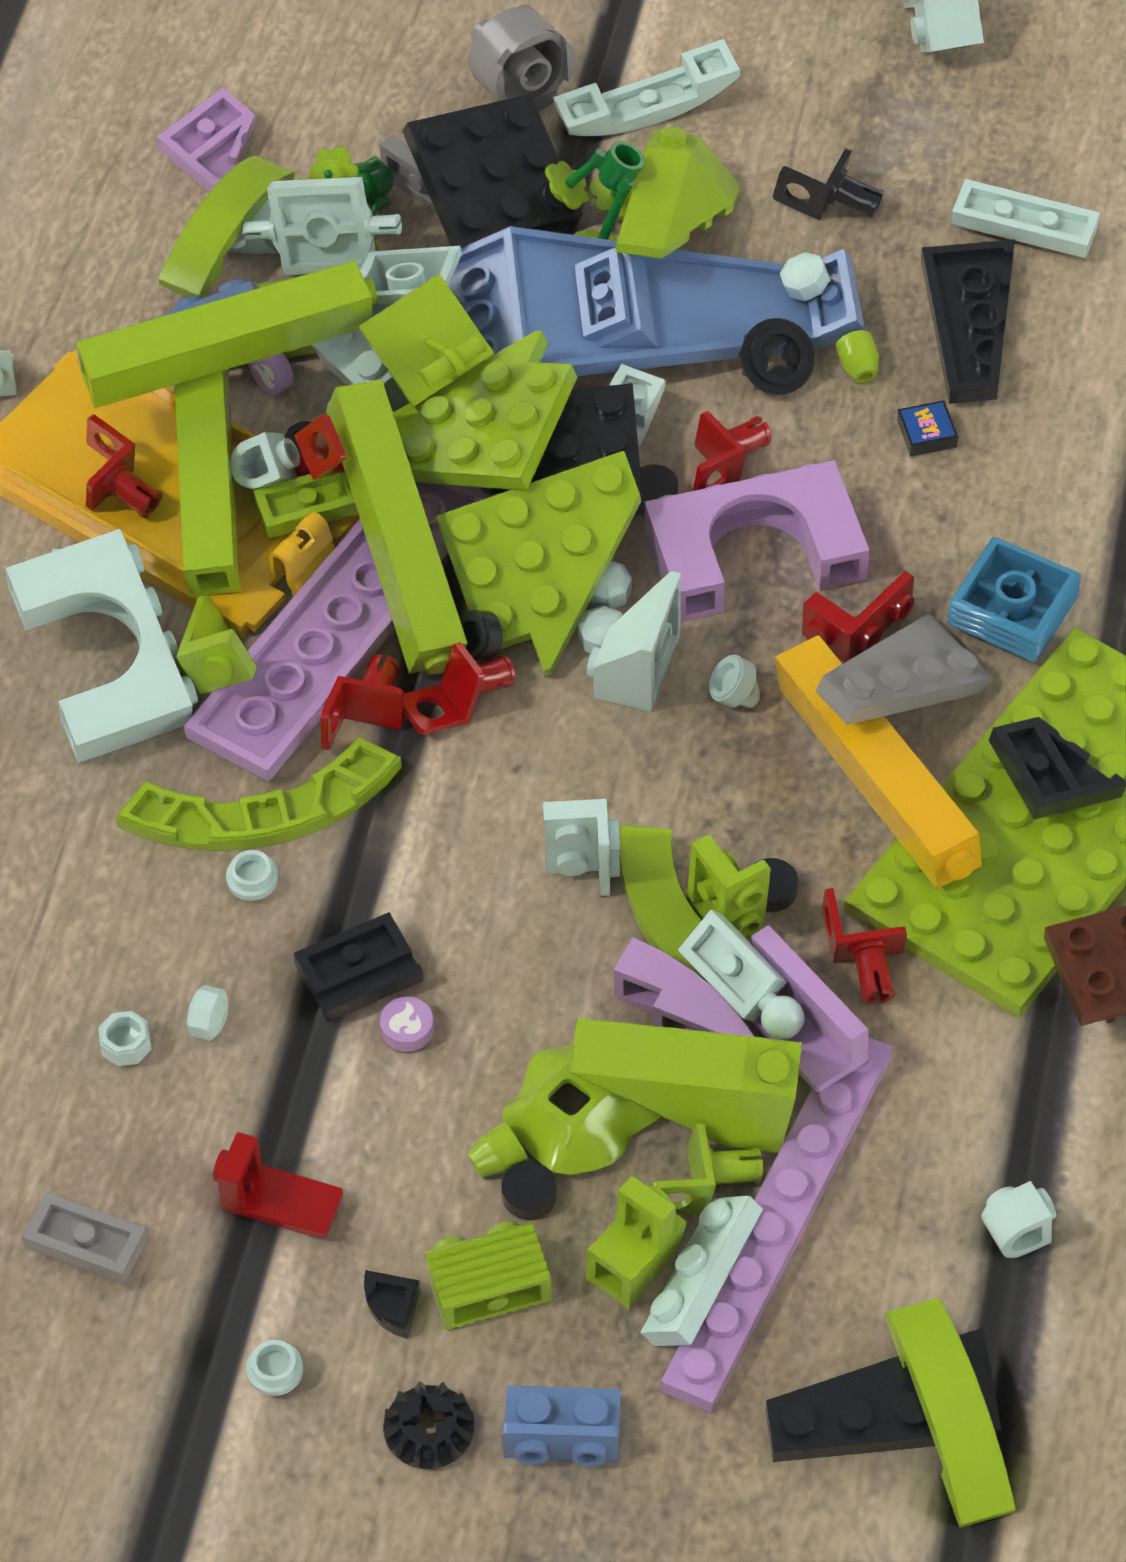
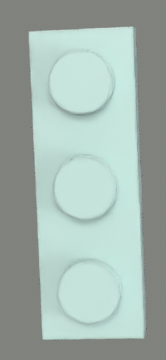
[951,179,1100,258]
[640,1196,763,1346]

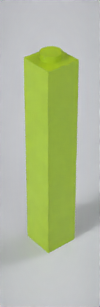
[76,260,378,409]
[175,369,241,597]
[326,380,467,674]

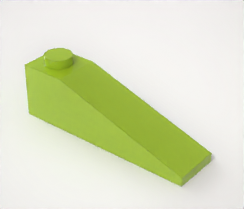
[615,127,741,259]
[569,1018,802,1153]

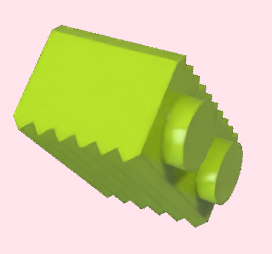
[424,1221,552,1331]

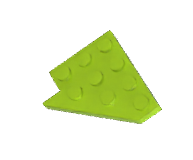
[393,330,578,490]
[436,451,641,677]

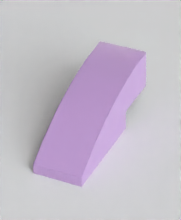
[614,937,754,1037]

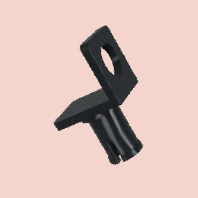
[772,148,885,220]

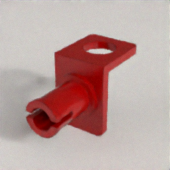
[692,411,771,491]
[86,414,162,518]
[294,414,346,480]
[404,642,516,735]
[320,654,404,751]
[822,888,907,1004]

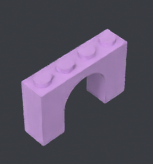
[644,460,869,622]

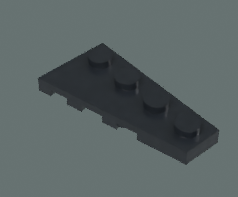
[921,239,1015,404]
[766,1327,1001,1462]

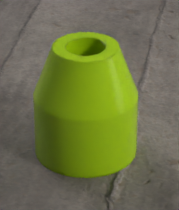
[836,330,879,384]
[467,1121,528,1177]

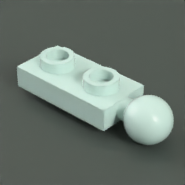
[678,910,804,1039]

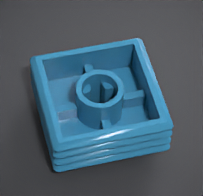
[947,537,1081,662]

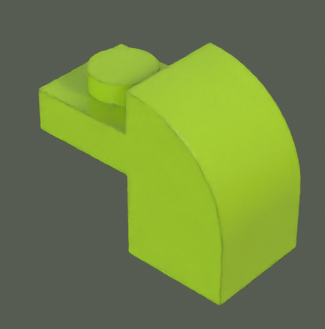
[585,1176,687,1309]

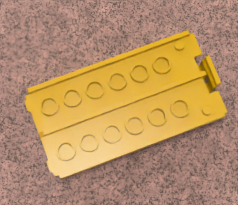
[0,349,360,638]

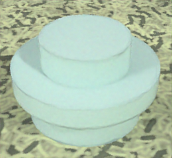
[226,850,279,901]
[246,1340,303,1396]

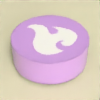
[249,353,293,396]
[380,997,434,1052]

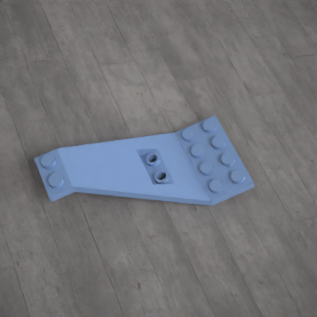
[449,226,865,376]

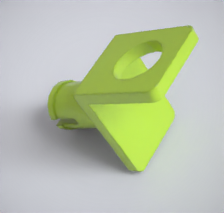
[651,1123,763,1215]

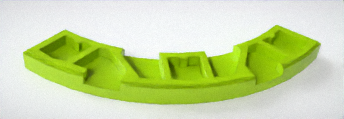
[115,736,402,851]
[619,825,731,1006]

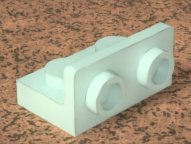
[543,799,620,896]

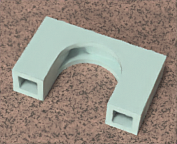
[6,529,198,763]

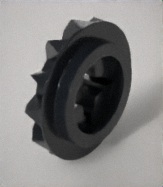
[738,318,815,396]
[383,1381,474,1469]

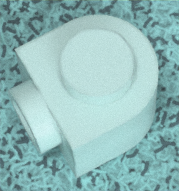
[230,432,300,489]
[981,1181,1056,1258]

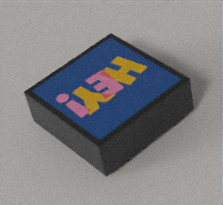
[897,400,958,457]

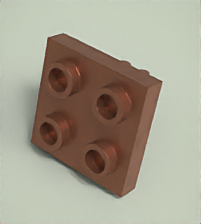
[1044,906,1126,1026]

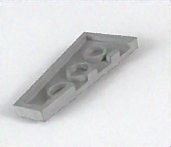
[815,613,993,725]

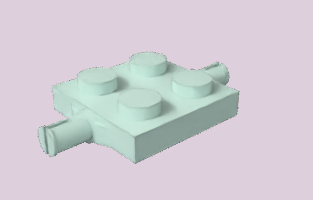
[243,177,402,275]

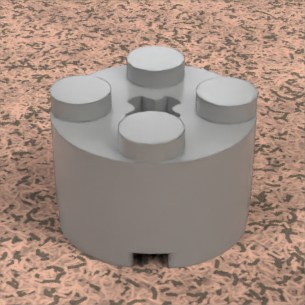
[469,4,575,111]

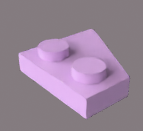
[157,87,255,193]

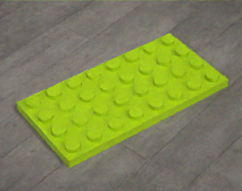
[843,627,1126,1018]

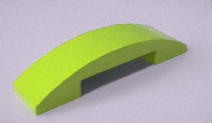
[158,155,295,298]
[884,1297,1015,1528]

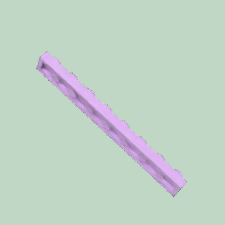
[661,1038,893,1413]

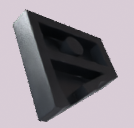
[988,717,1126,820]

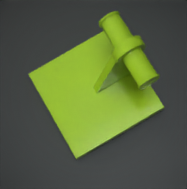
[358,273,494,409]

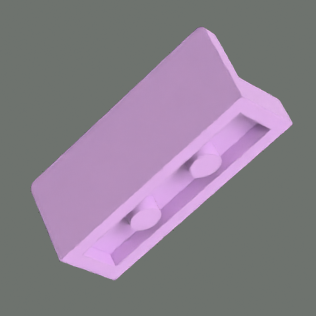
[750,925,869,1092]

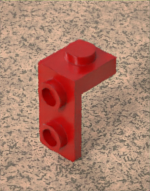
[802,571,915,663]
[213,1132,344,1239]

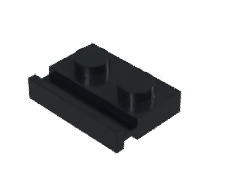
[293,912,423,1023]

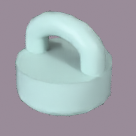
[709,654,760,708]

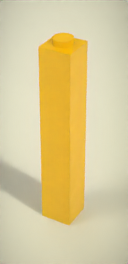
[775,635,982,889]

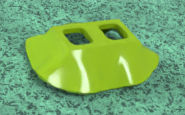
[502,1042,661,1175]

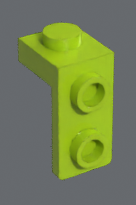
[176,594,257,695]

